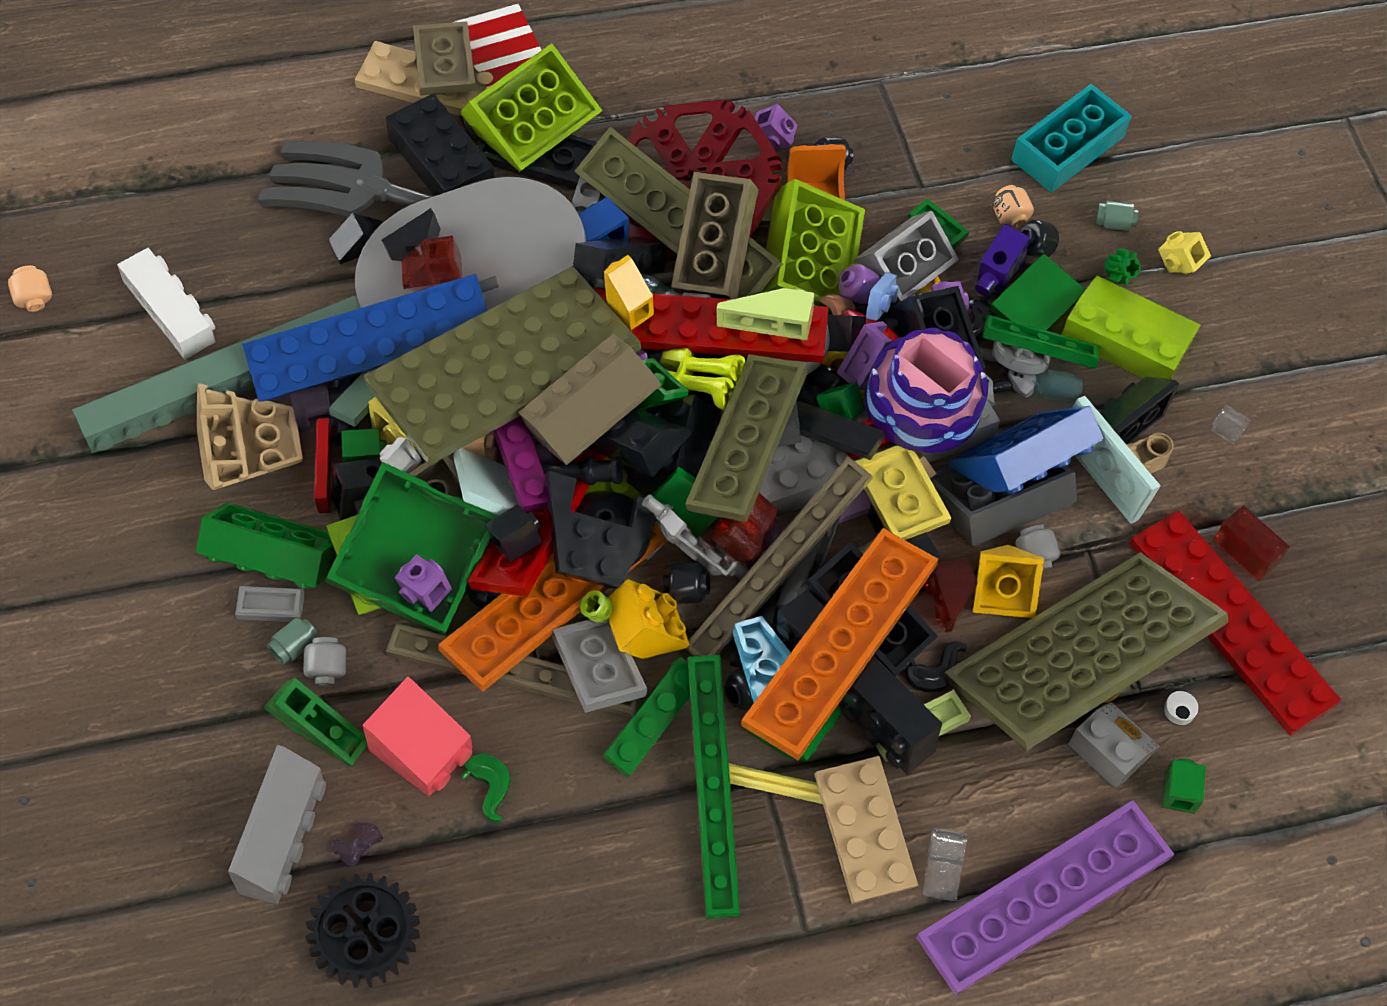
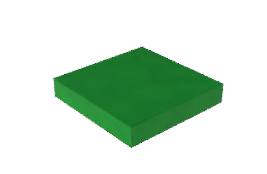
[652,466,718,539]

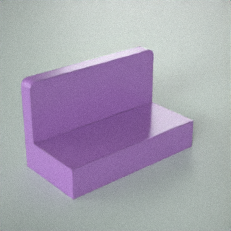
[837,321,892,390]

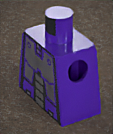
[975,224,1030,297]

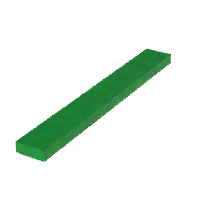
[688,655,740,920]

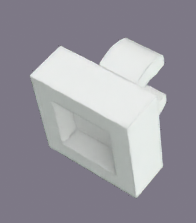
[379,437,422,474]

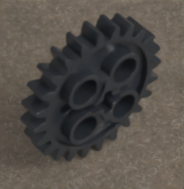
[305,873,420,988]

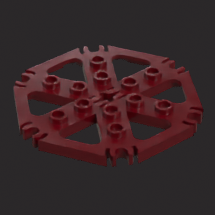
[604,99,782,261]

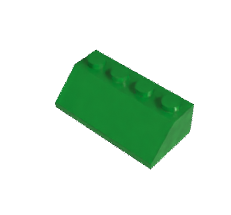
[196,502,336,589]

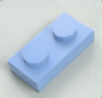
[866,272,899,321]

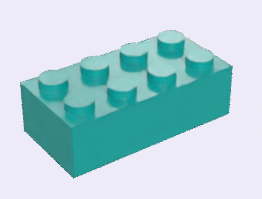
[1011,84,1132,193]

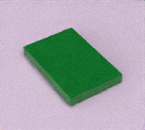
[989,254,1086,331]

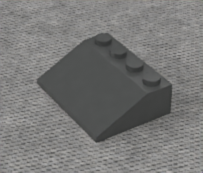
[930,464,1077,547]

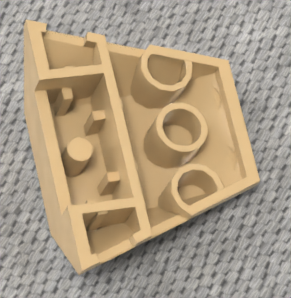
[197,383,303,490]

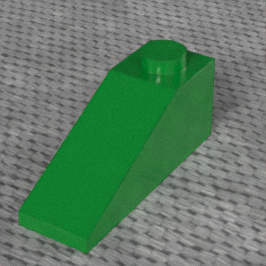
[264,678,367,766]

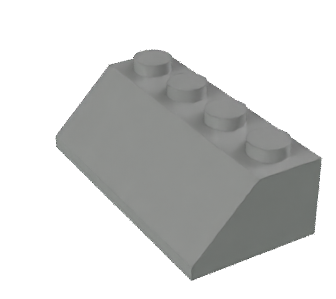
[228,745,326,905]

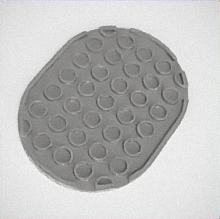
[355,177,586,310]

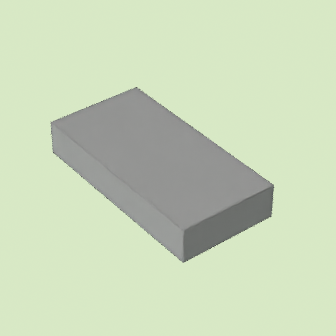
[235,586,305,622]

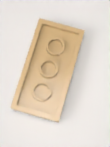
[814,756,918,904]

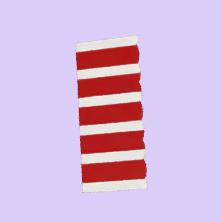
[455,4,541,89]

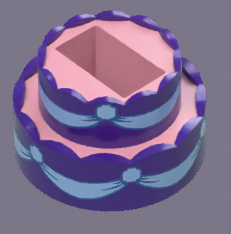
[864,328,988,453]

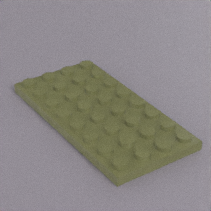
[363,266,641,466]
[944,553,1228,751]

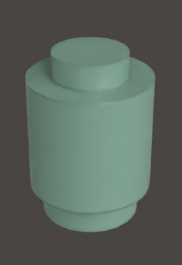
[1096,201,1139,232]
[267,618,317,665]

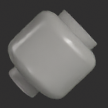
[1015,525,1060,571]
[303,637,346,686]

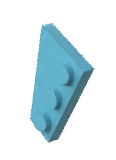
[733,616,791,702]

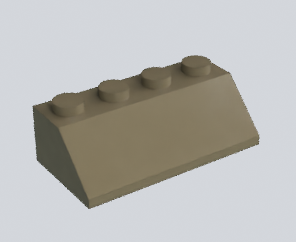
[518,334,661,465]

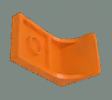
[785,144,846,200]

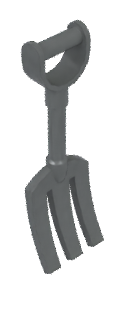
[257,141,434,217]

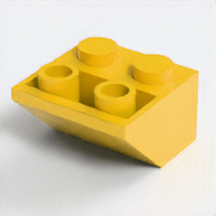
[608,579,690,659]

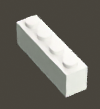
[117,248,215,360]

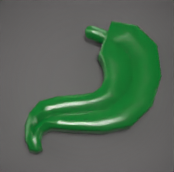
[460,753,511,823]

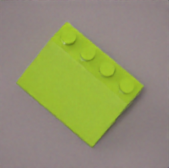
[460,43,602,172]
[761,179,865,313]
[1061,275,1201,379]

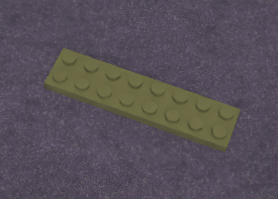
[574,127,783,299]

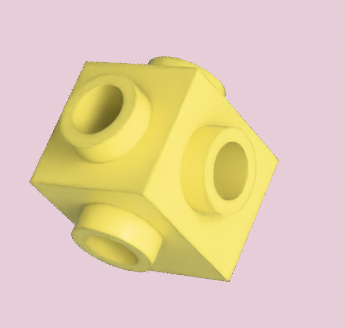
[1158,231,1211,274]

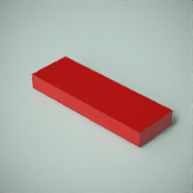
[314,418,332,514]

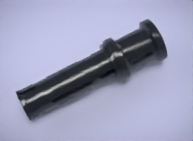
[540,456,623,485]

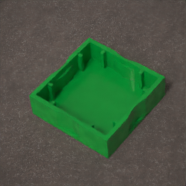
[326,462,498,635]

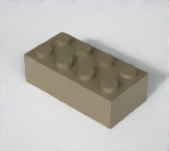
[671,172,758,300]

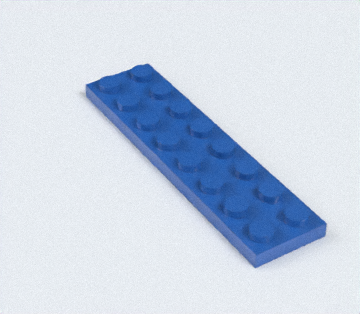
[242,274,487,402]

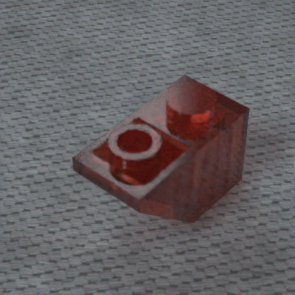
[402,235,462,289]
[926,557,977,633]

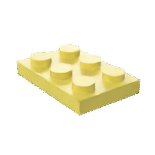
[855,445,951,540]

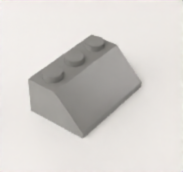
[855,211,959,303]

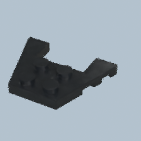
[545,471,664,589]

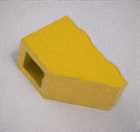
[604,255,654,331]

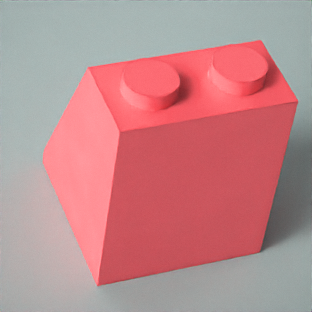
[363,677,472,797]

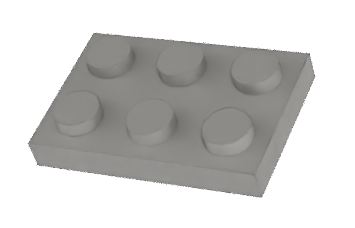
[552,619,647,713]

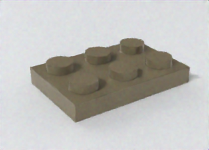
[413,21,476,96]

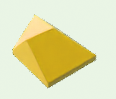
[972,545,1044,618]

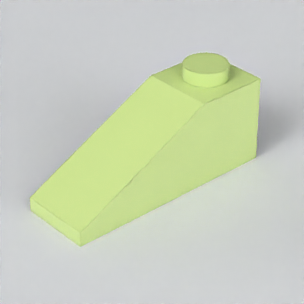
[717,288,814,340]

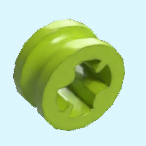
[580,590,613,623]

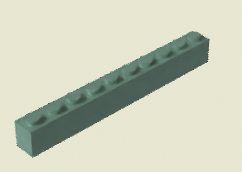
[72,295,361,453]

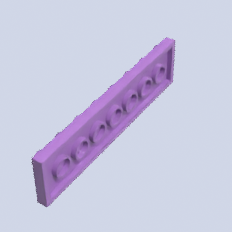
[916,800,1174,996]

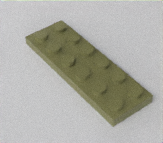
[685,354,808,522]

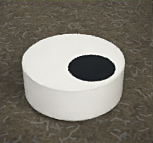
[1164,691,1198,725]

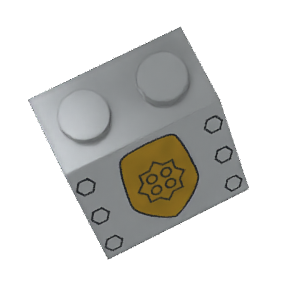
[1068,702,1160,789]

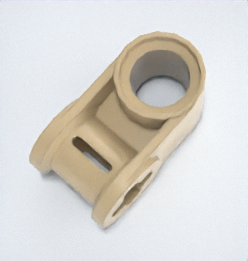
[1127,433,1173,474]

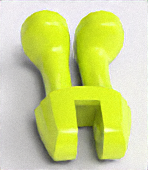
[660,348,746,410]

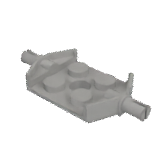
[642,494,749,580]

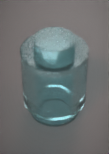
[1037,369,1083,403]

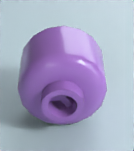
[839,264,881,304]

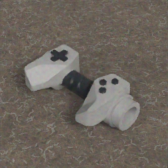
[985,369,1036,406]

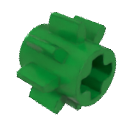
[1105,248,1141,285]

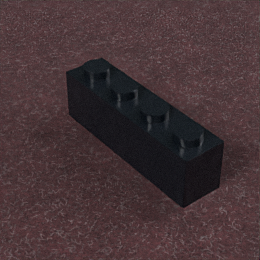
[573,236,667,280]

